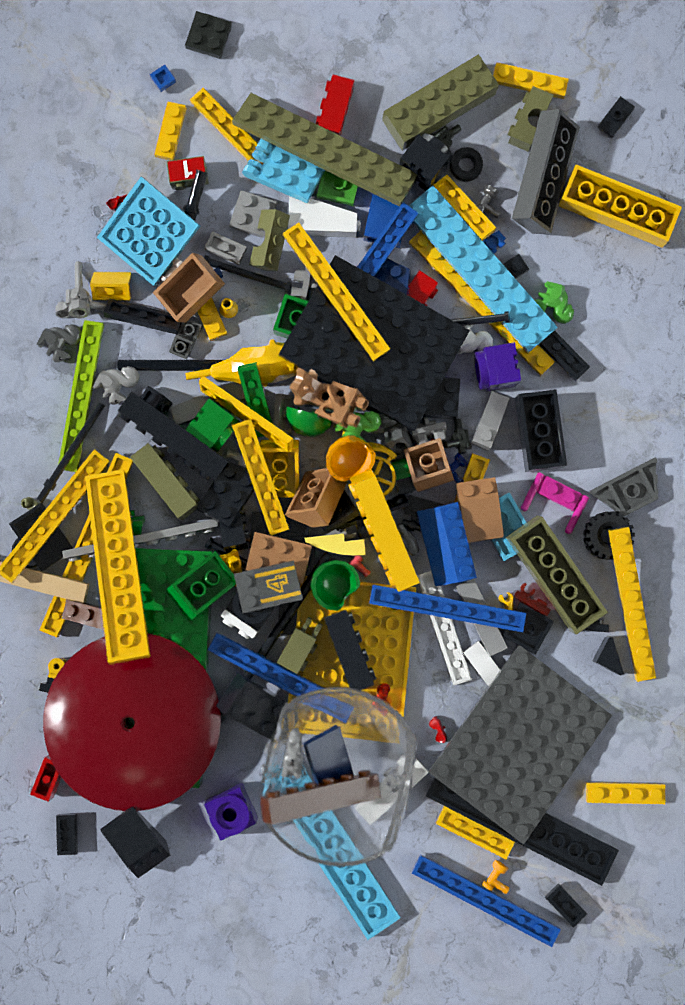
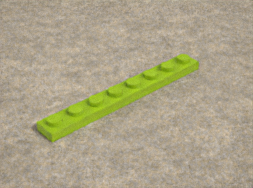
[58,320,104,472]

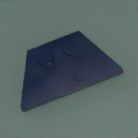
[375,258,411,295]

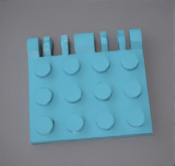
[242,139,325,204]

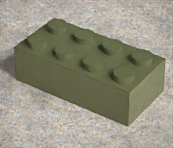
[130,443,201,521]

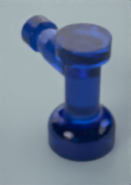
[450,453,468,484]

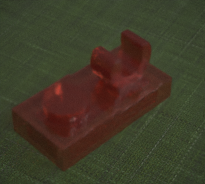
[512,583,551,616]

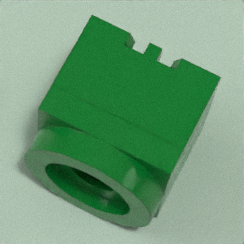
[185,398,240,452]

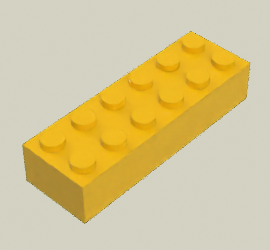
[559,165,682,248]
[348,469,420,592]

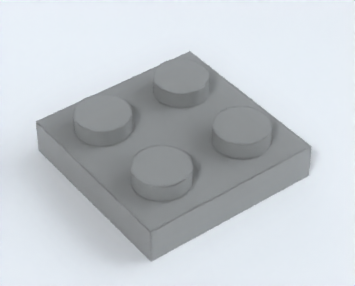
[229,190,277,239]

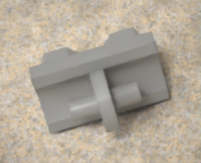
[291,268,318,300]
[411,416,447,445]

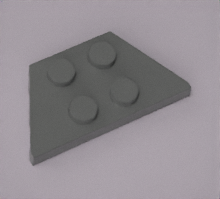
[589,457,658,517]

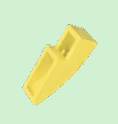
[305,534,366,556]

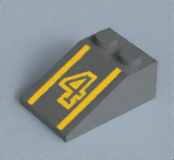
[234,561,303,613]

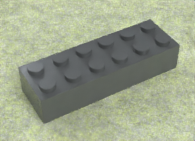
[512,109,580,234]

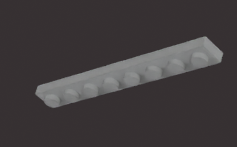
[62,519,218,562]

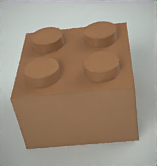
[404,438,454,492]

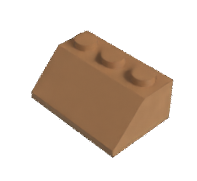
[285,468,347,527]

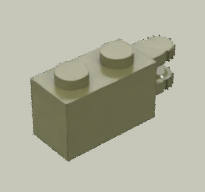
[277,617,323,674]

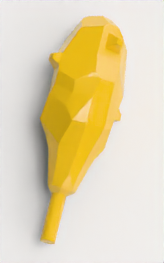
[185,339,301,387]

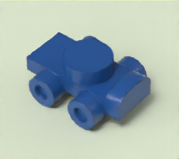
[483,230,506,254]

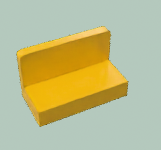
[90,272,131,300]

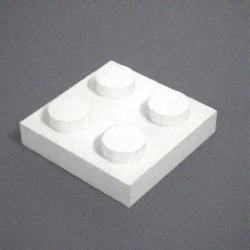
[221,609,260,639]

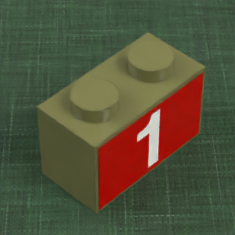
[166,156,209,191]

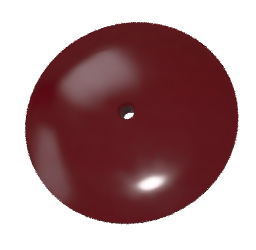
[43,633,221,811]

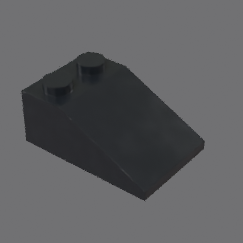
[100,806,170,878]

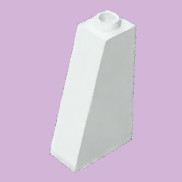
[288,196,361,238]

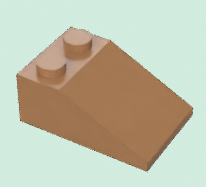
[456,477,504,543]

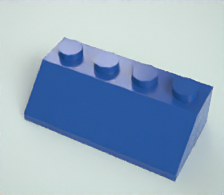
[417,502,477,586]

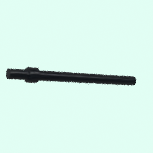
[36,402,105,503]

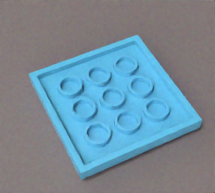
[97,177,200,286]

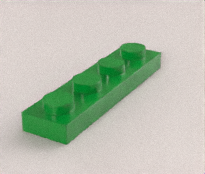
[237,362,273,438]

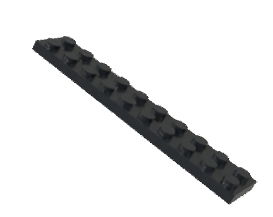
[426,777,619,886]

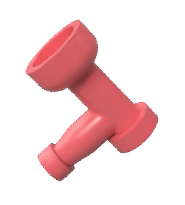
[348,556,371,577]

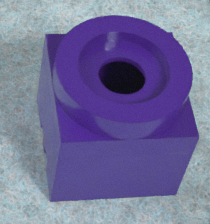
[474,343,522,392]
[204,783,258,841]

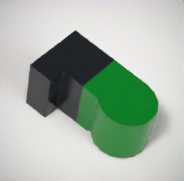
[391,458,416,495]

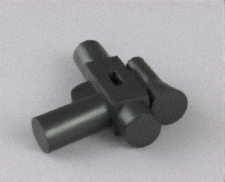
[431,124,462,154]
[443,419,472,454]

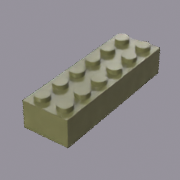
[382,54,499,151]
[505,515,608,635]

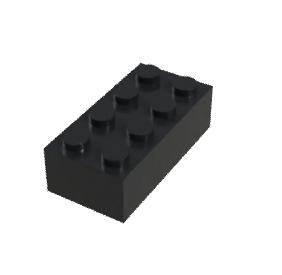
[515,389,567,473]
[324,609,376,693]

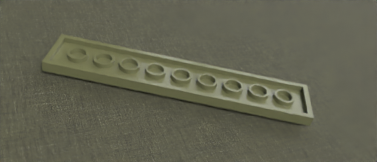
[232,93,417,207]

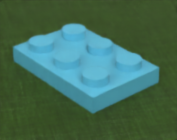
[491,492,526,561]

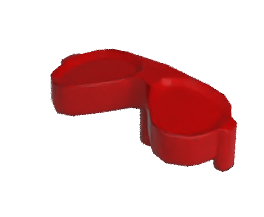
[106,195,127,211]
[429,716,447,743]

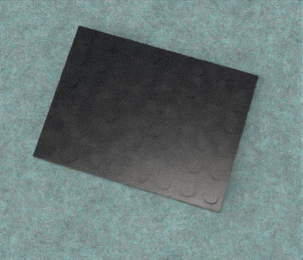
[278,255,470,431]

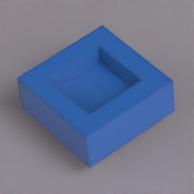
[149,64,176,92]

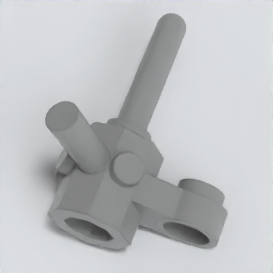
[55,261,107,319]

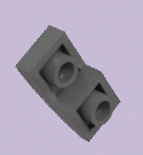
[169,319,203,360]

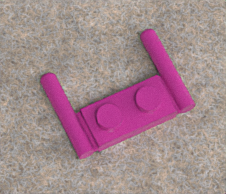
[520,472,589,534]

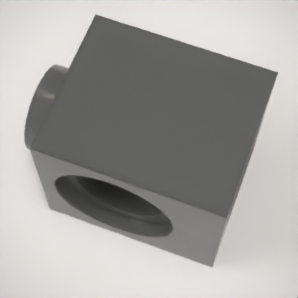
[384,423,413,455]

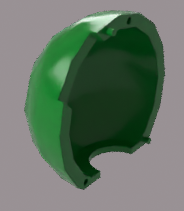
[286,407,333,437]
[311,560,360,611]

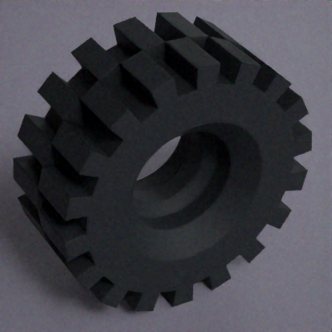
[583,511,635,560]

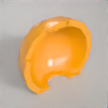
[326,435,376,482]

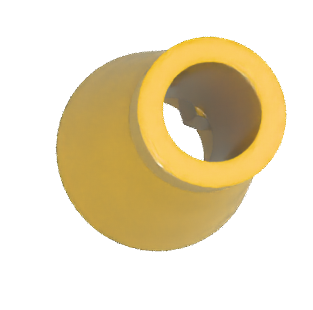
[220,298,238,318]

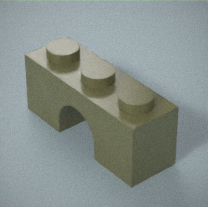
[507,86,553,152]
[249,209,290,271]

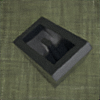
[592,636,624,676]

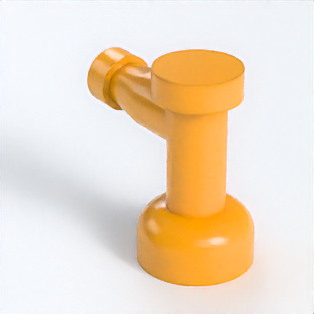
[482,859,509,894]

